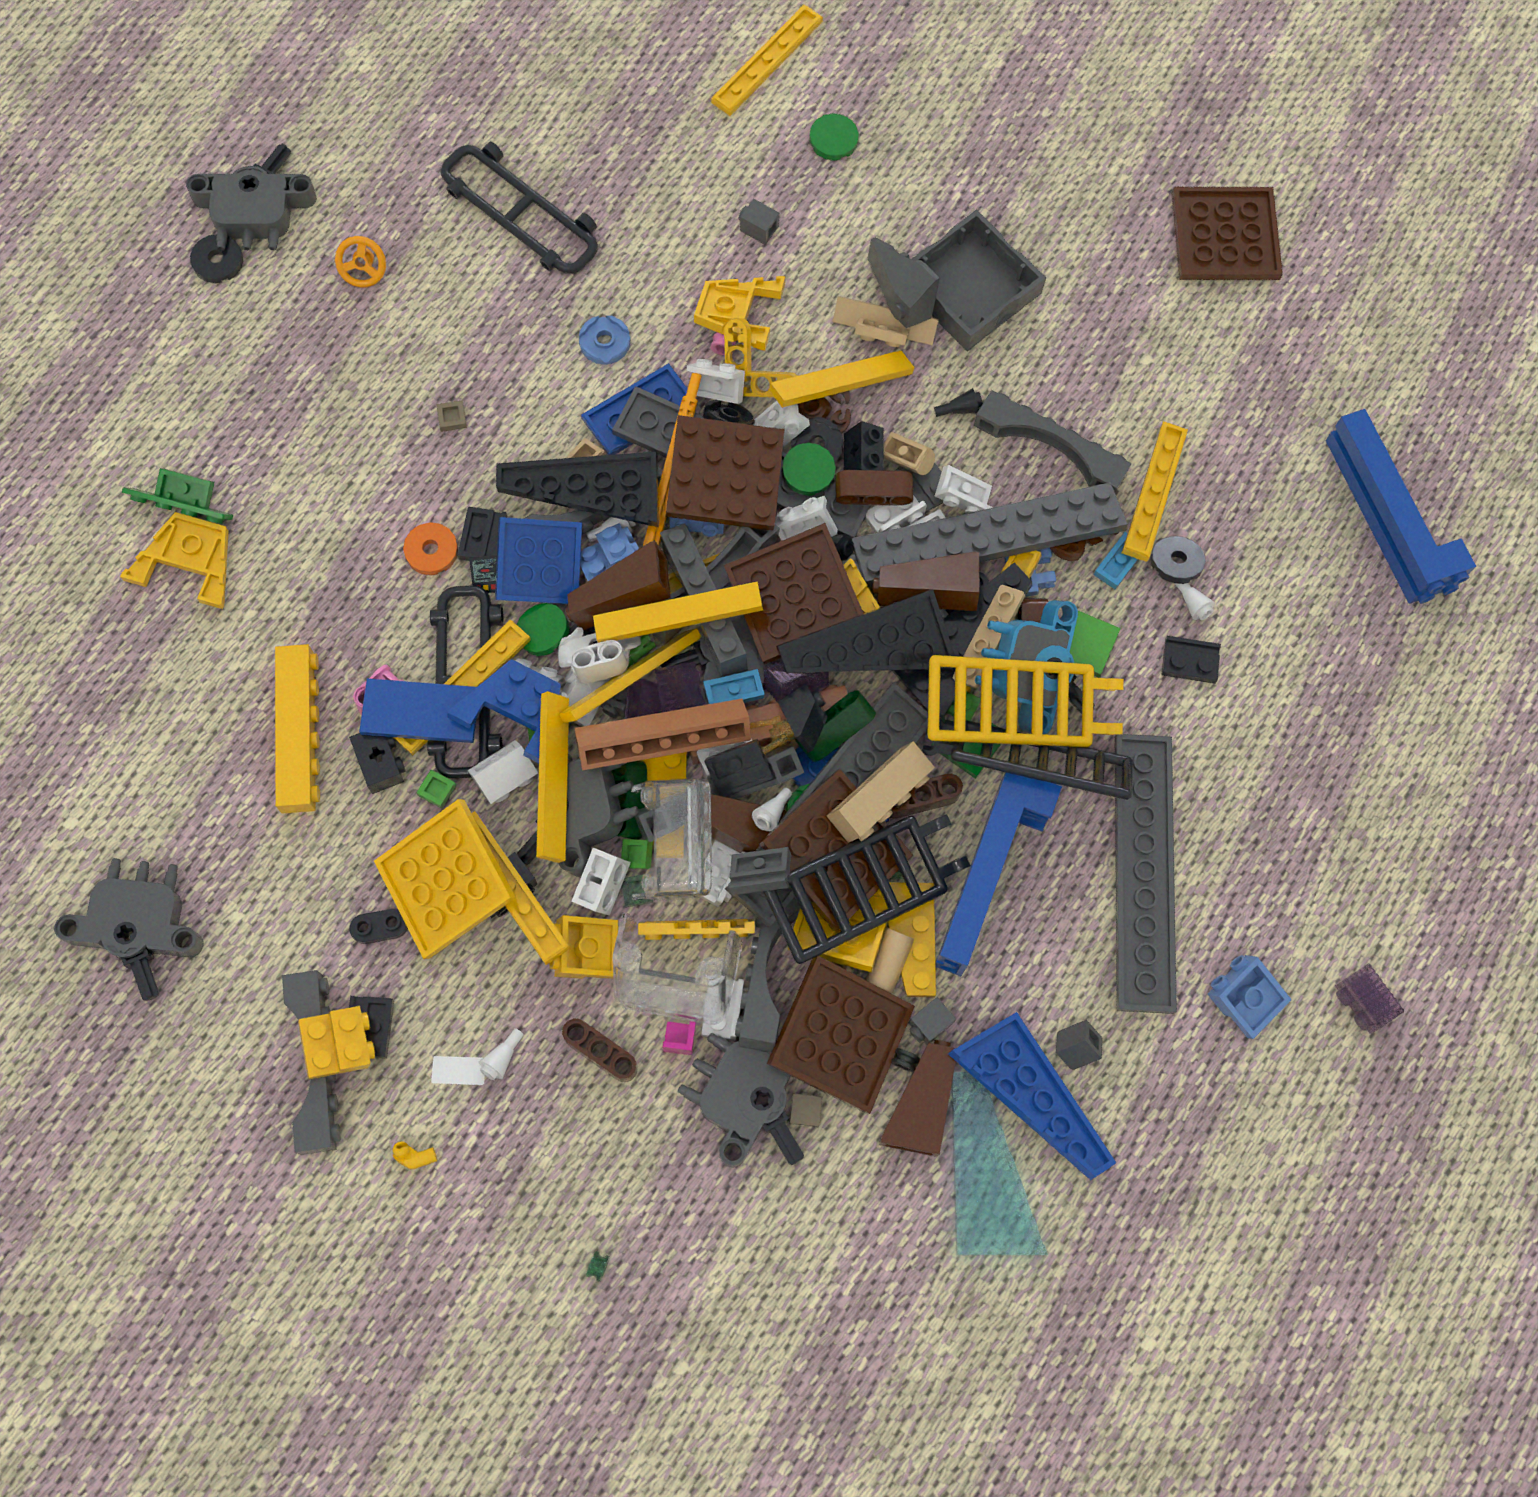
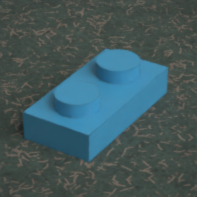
[1093,532,1138,590]
[703,669,765,704]

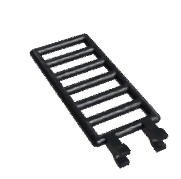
[922,713,1133,800]
[763,814,971,964]

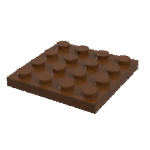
[1171,187,1283,280]
[665,415,784,531]
[724,523,864,665]
[759,769,913,931]
[767,956,915,1114]

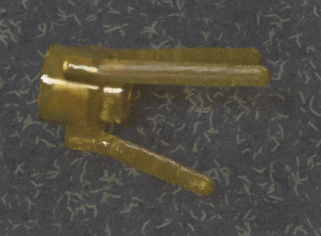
[750,715,796,754]

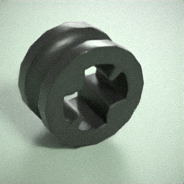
[891,1048,920,1073]

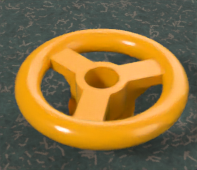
[335,236,386,288]

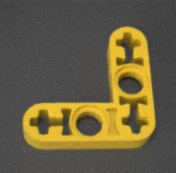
[724,317,798,398]

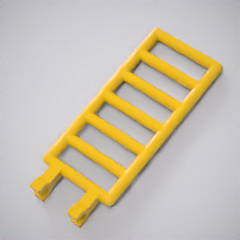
[927,655,1124,747]

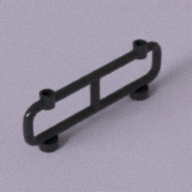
[440,141,598,274]
[427,585,504,779]

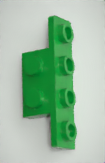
[122,468,233,524]

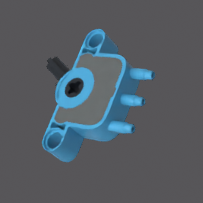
[975,600,1095,734]

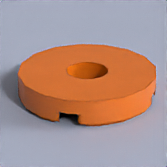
[403,522,458,576]

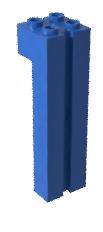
[1325,409,1476,604]
[935,773,1062,977]

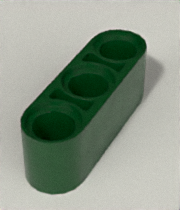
[795,690,876,762]
[612,760,647,840]

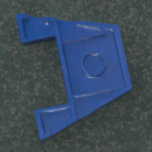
[447,659,561,763]

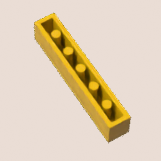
[275,644,320,814]

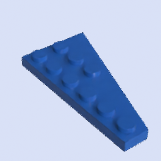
[948,1012,1116,1180]

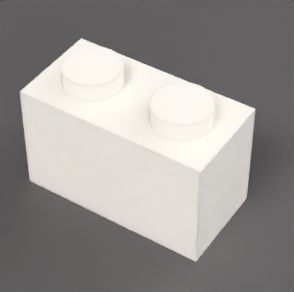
[468,740,538,804]

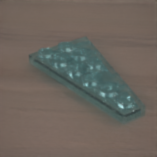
[952,1072,1048,1255]

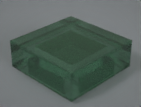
[622,874,654,908]

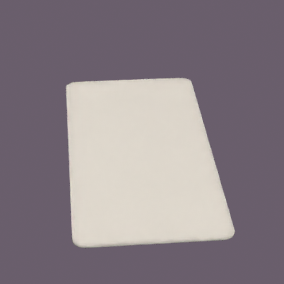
[431,1056,485,1085]

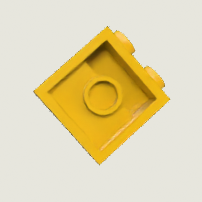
[549,915,618,979]
[298,1006,375,1080]

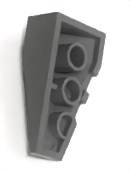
[868,237,940,328]

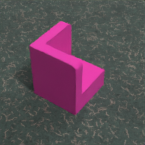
[662,1021,696,1056]

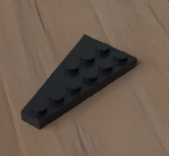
[496,451,659,528]
[892,563,1032,717]
[776,589,955,673]

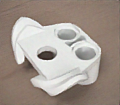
[558,627,641,684]

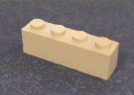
[827,741,935,843]

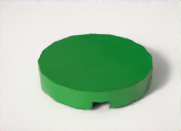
[809,113,859,161]
[782,443,836,496]
[517,603,570,656]

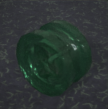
[586,1251,610,1282]

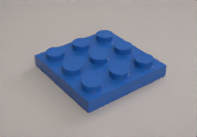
[495,517,582,604]

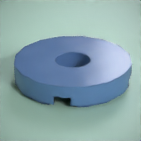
[579,315,631,365]

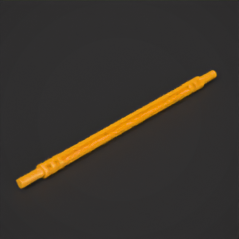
[643,373,702,546]

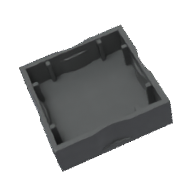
[911,209,1046,351]

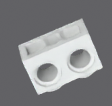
[571,848,631,916]

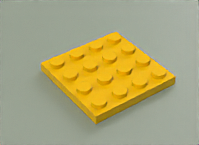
[374,799,516,959]

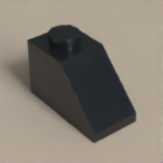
[778,684,828,753]

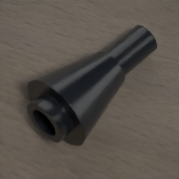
[934,388,983,417]
[831,534,854,561]

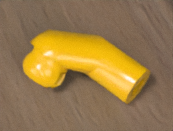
[392,1141,438,1170]

